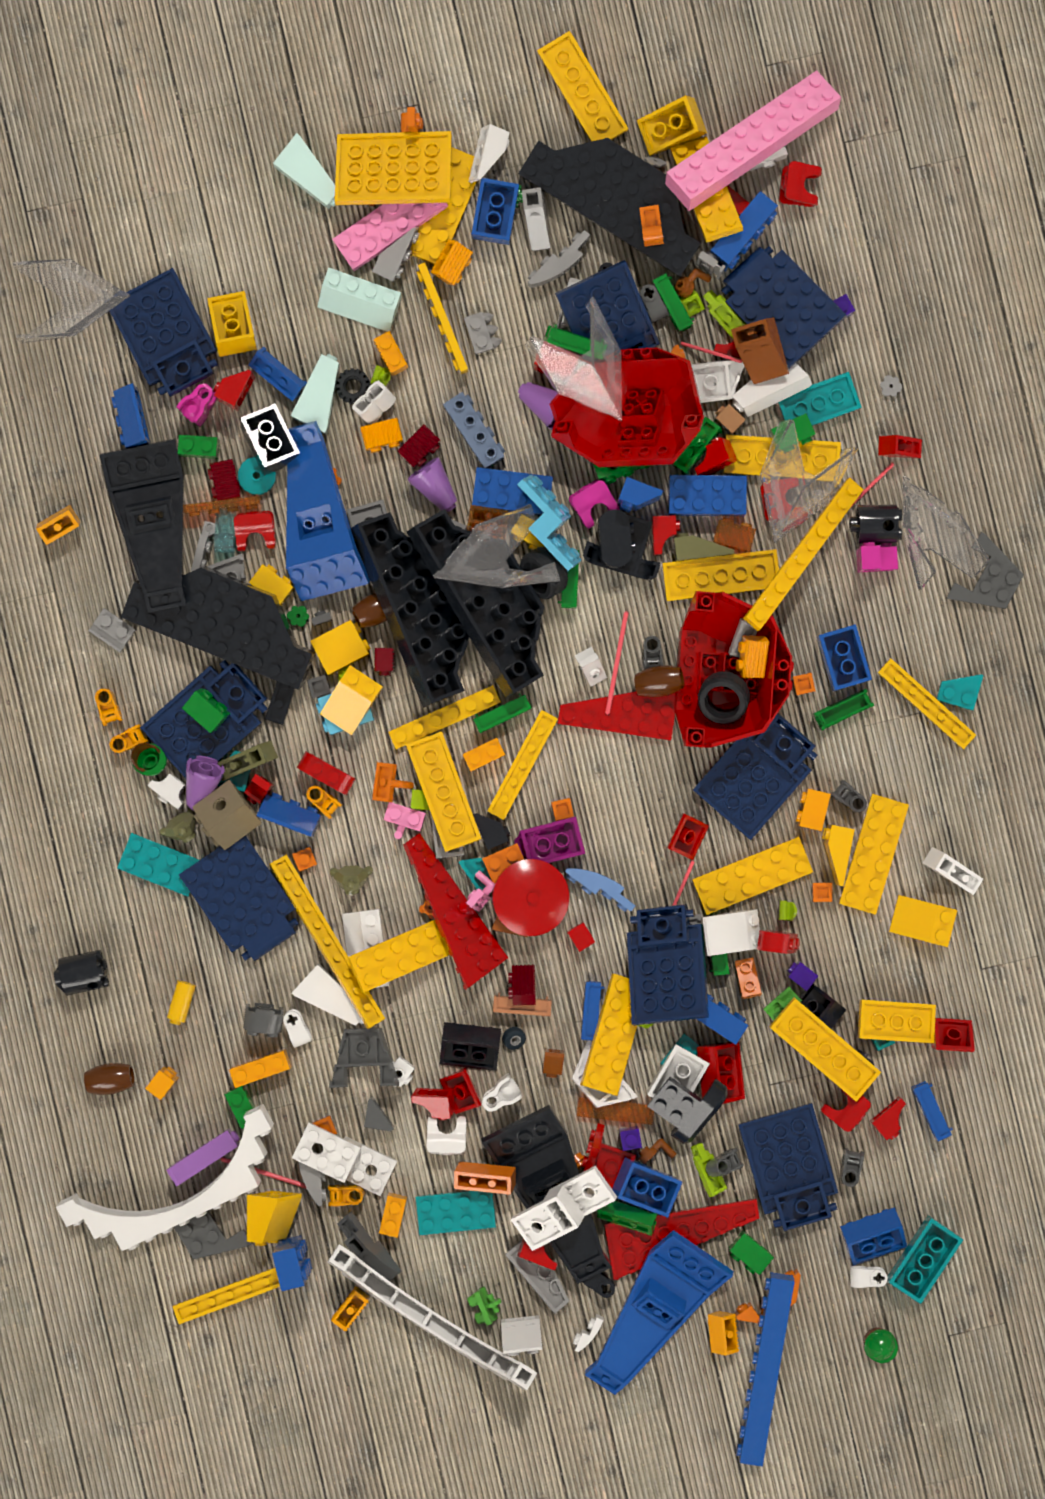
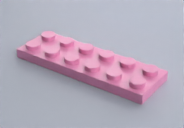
[332,203,449,271]

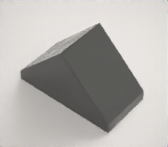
[364,1096,395,1131]

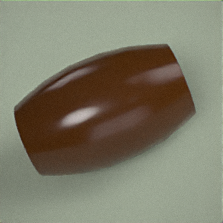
[351,593,387,628]
[634,665,684,697]
[84,1063,135,1095]

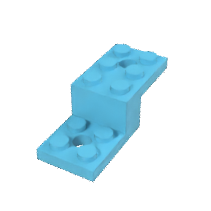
[517,475,582,571]

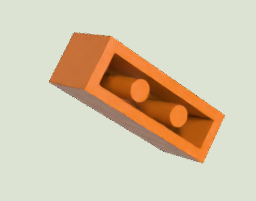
[454,1161,516,1195]

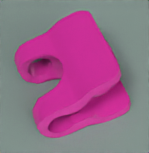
[176,384,217,427]
[569,479,619,529]

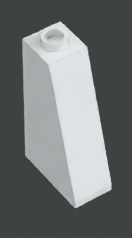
[732,363,812,417]
[292,964,363,1026]

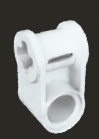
[283,1009,312,1048]
[850,1266,888,1288]

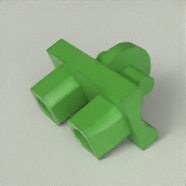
[763,986,802,1021]
[467,1286,502,1326]

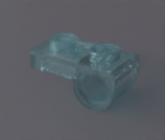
[214,514,235,553]

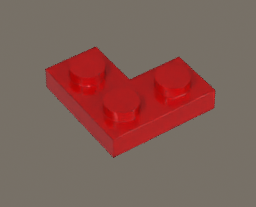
[581,1123,605,1172]

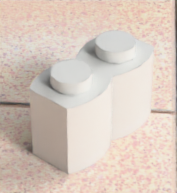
[352,380,396,425]

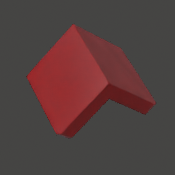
[567,922,595,952]

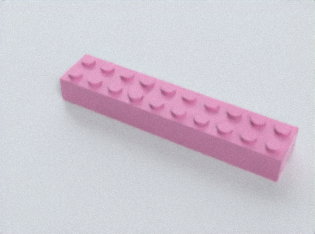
[665,70,841,211]

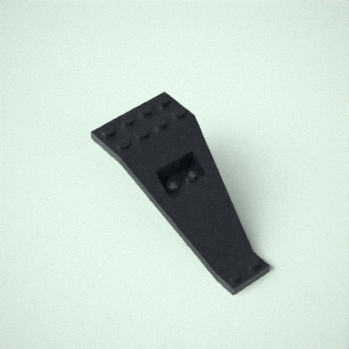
[100,438,187,613]
[481,1105,612,1284]

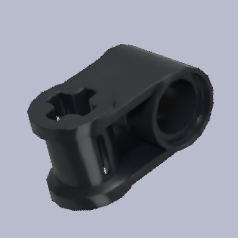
[582,1272,615,1298]

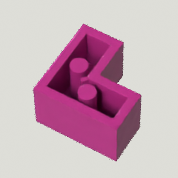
[856,542,898,573]

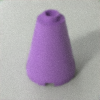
[518,382,559,430]
[408,457,457,512]
[186,756,225,811]

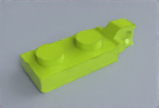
[703,290,746,338]
[691,1143,727,1197]

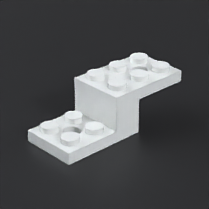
[292,1122,397,1196]
[511,1166,617,1251]

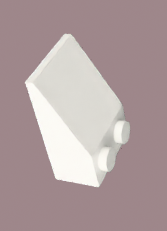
[703,909,760,956]
[647,1044,710,1098]

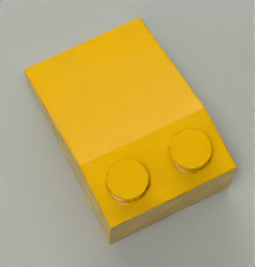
[637,95,707,156]
[207,291,257,357]
[320,665,384,735]
[822,824,855,886]
[889,895,957,947]

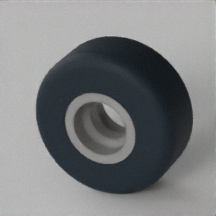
[502,1027,526,1050]

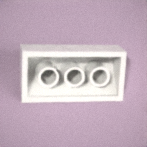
[342,908,390,988]

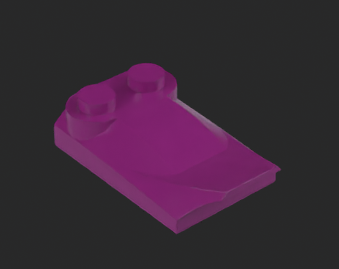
[514,816,586,863]

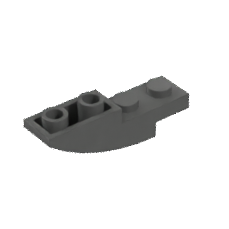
[337,1212,402,1281]

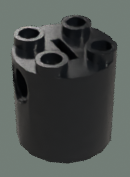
[849,504,902,543]
[54,950,109,996]

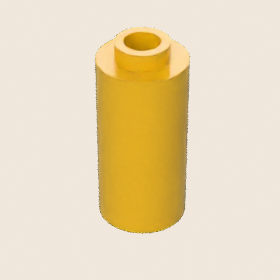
[167,980,196,1025]

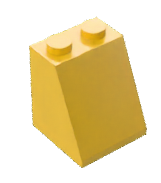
[247,1190,302,1246]

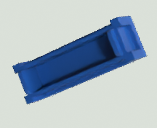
[248,347,307,402]
[581,981,605,1041]
[911,1081,953,1142]

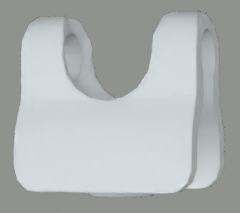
[482,1073,522,1112]
[427,1115,466,1155]

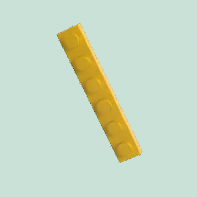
[416,262,468,374]
[877,658,976,749]
[388,685,501,749]
[487,710,558,820]
[172,1267,280,1324]

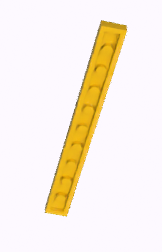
[743,477,864,631]
[269,854,385,1029]

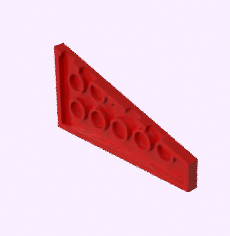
[557,692,675,741]

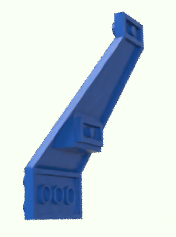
[286,421,370,601]
[585,1230,734,1395]

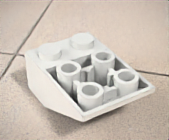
[501,1315,542,1356]

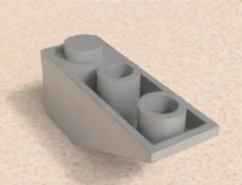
[522,187,551,251]
[372,226,420,281]

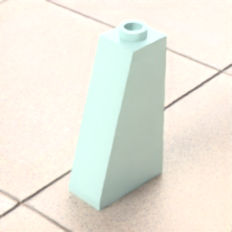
[273,133,336,210]
[291,354,340,435]

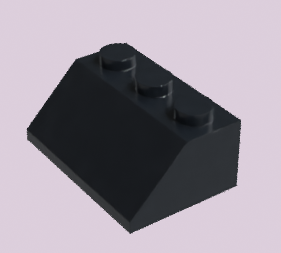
[240,404,300,476]
[799,984,846,1029]
[439,1022,501,1071]

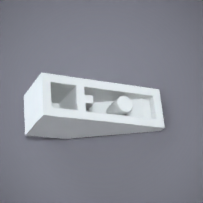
[468,124,510,183]
[923,847,983,895]

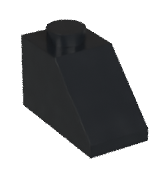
[473,813,511,850]

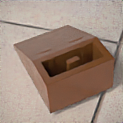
[731,318,789,384]

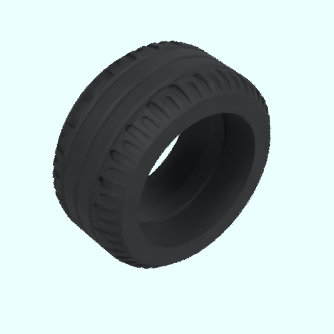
[520,546,568,599]
[698,671,750,724]

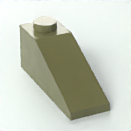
[673,533,734,561]
[218,740,278,781]

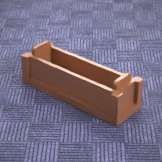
[493,992,552,1017]

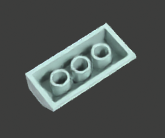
[317,267,402,332]

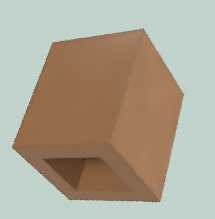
[715,404,746,435]

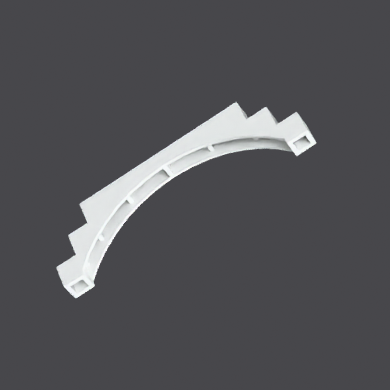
[56,1104,274,1251]
[327,1244,537,1390]

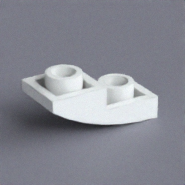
[573,1314,604,1352]

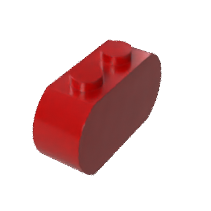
[296,751,356,795]
[757,930,800,954]

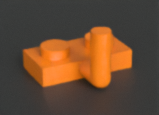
[372,762,414,802]

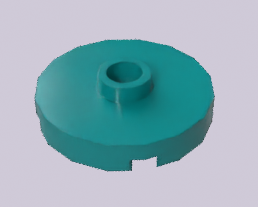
[238,457,276,495]

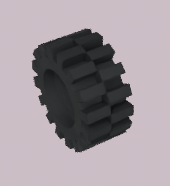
[336,368,371,405]

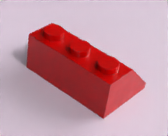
[697,1041,745,1104]

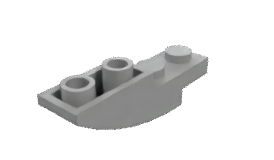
[527,230,590,288]
[298,1127,326,1206]

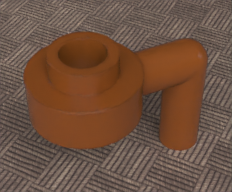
[675,268,712,298]
[639,1138,677,1164]

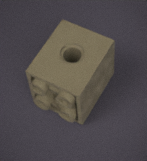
[192,780,262,850]

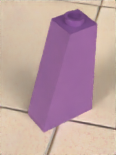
[166,1128,240,1187]

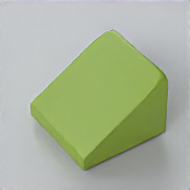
[679,290,705,317]
[410,789,430,810]

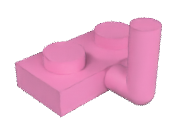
[384,802,426,839]
[466,870,494,912]

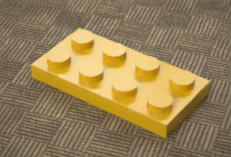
[858,1000,936,1043]

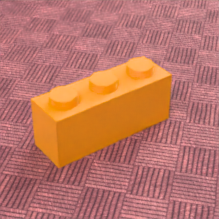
[229,1049,292,1088]

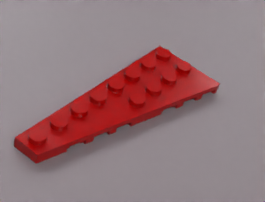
[403,833,508,990]
[604,1198,760,1280]

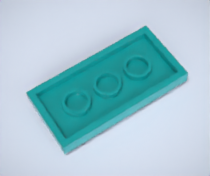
[778,372,862,426]
[117,833,200,897]
[416,1190,496,1235]

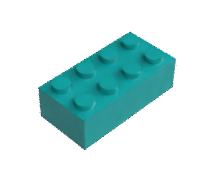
[887,1215,963,1304]

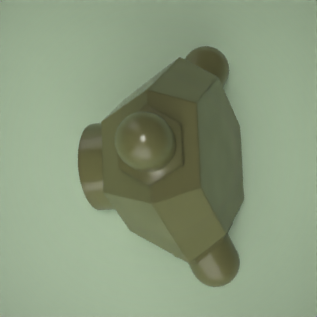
[160,808,196,843]
[330,865,373,895]

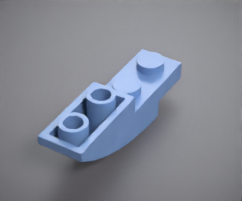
[565,868,636,912]

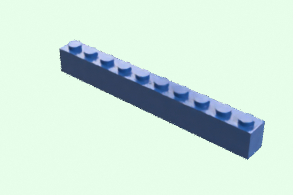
[736,1272,795,1467]

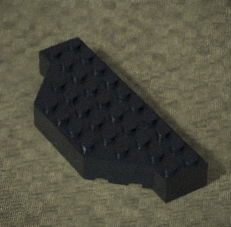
[518,138,701,278]
[407,509,544,698]
[351,512,469,708]
[121,566,316,690]

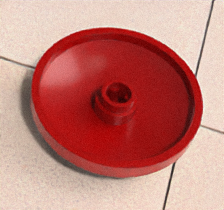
[492,859,569,936]

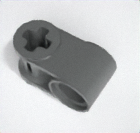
[639,284,669,323]
[643,636,663,669]
[830,779,867,813]
[706,1148,744,1177]
[840,1148,864,1187]

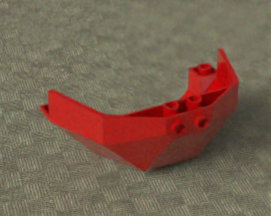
[549,348,704,467]
[674,591,794,748]

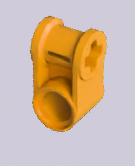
[95,688,123,726]
[109,724,148,754]
[306,785,343,819]
[327,1185,365,1207]

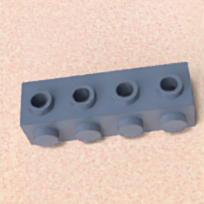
[443,392,505,469]

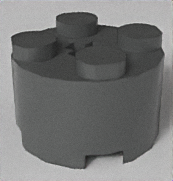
[243,1003,284,1038]

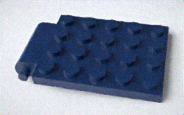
[721,246,847,369]
[555,260,660,364]
[105,268,218,397]
[140,660,268,779]
[693,713,818,840]
[179,835,299,961]
[627,904,709,1026]
[738,1102,838,1232]

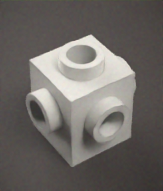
[393,1056,415,1087]

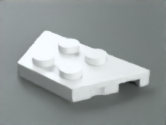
[691,358,744,403]
[571,1040,637,1108]

